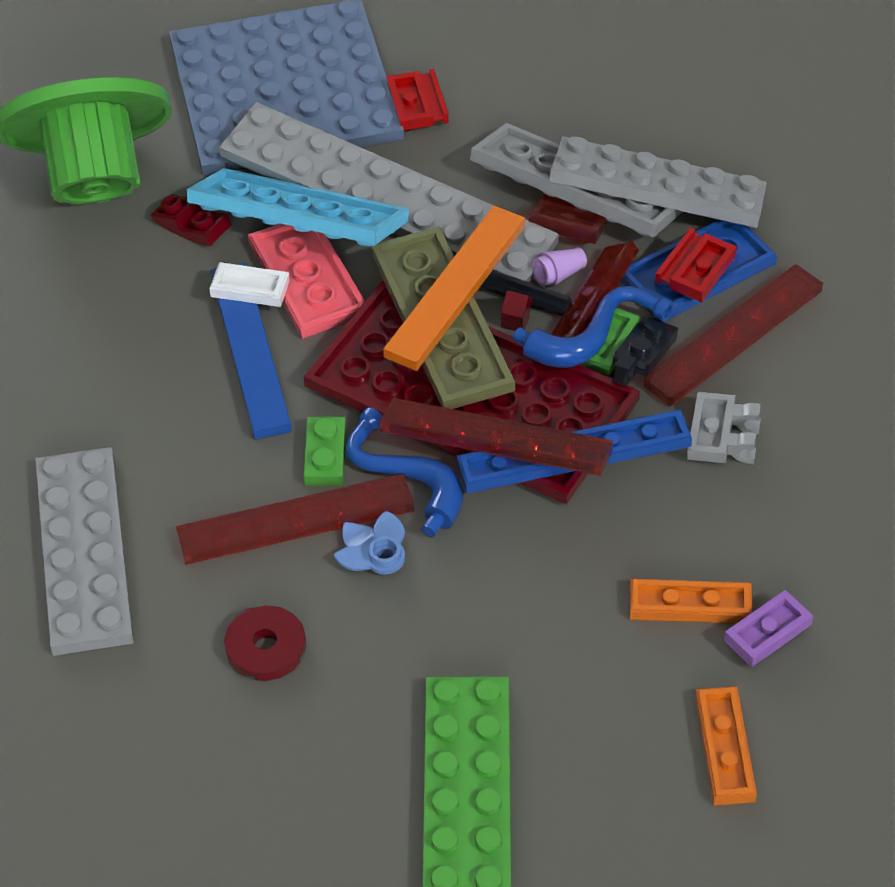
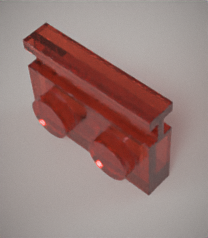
[528,194,609,244]

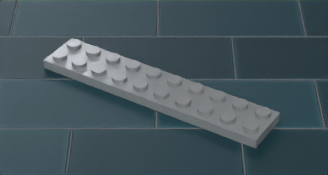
[219,102,559,283]

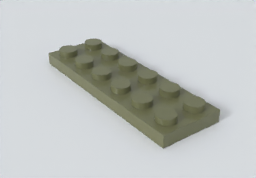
[371,226,515,412]

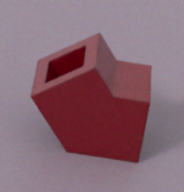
[501,290,533,331]

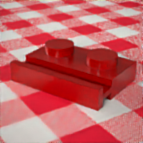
[386,68,449,131]
[655,227,737,303]

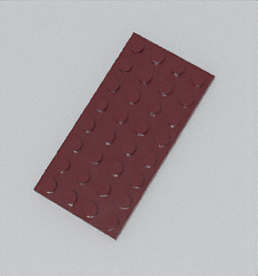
[303,281,640,505]

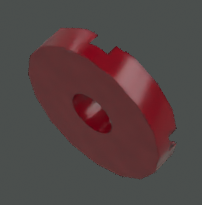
[224,605,307,681]

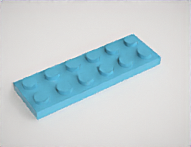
[187,168,409,246]

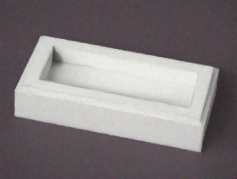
[209,262,290,307]

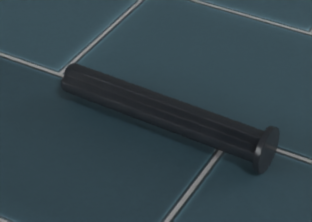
[480,270,572,316]

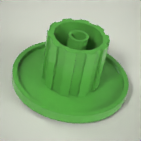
[0,77,172,205]

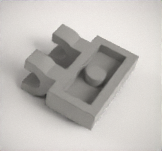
[687,392,761,464]

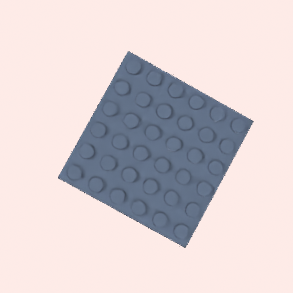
[169,0,404,176]

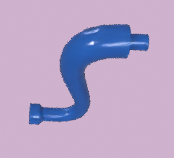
[513,286,675,368]
[345,407,464,537]

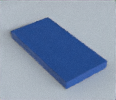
[618,220,777,319]

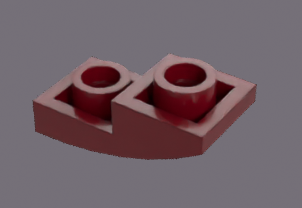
[150,194,232,246]

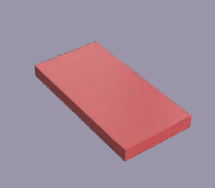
[248,224,365,339]

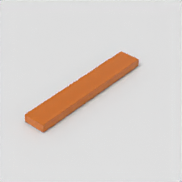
[384,205,525,371]

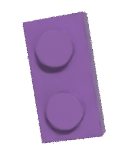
[724,590,813,668]

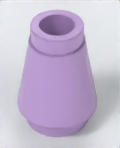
[531,247,587,287]

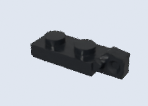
[612,315,679,387]

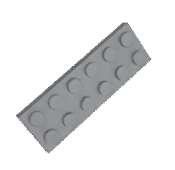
[470,123,683,238]
[549,136,767,228]
[35,447,134,656]

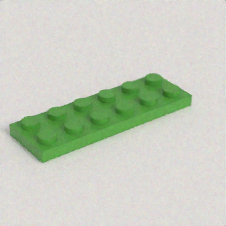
[423,677,511,887]

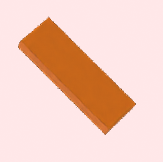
[630,579,752,623]
[695,686,757,806]

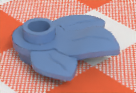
[334,511,405,575]

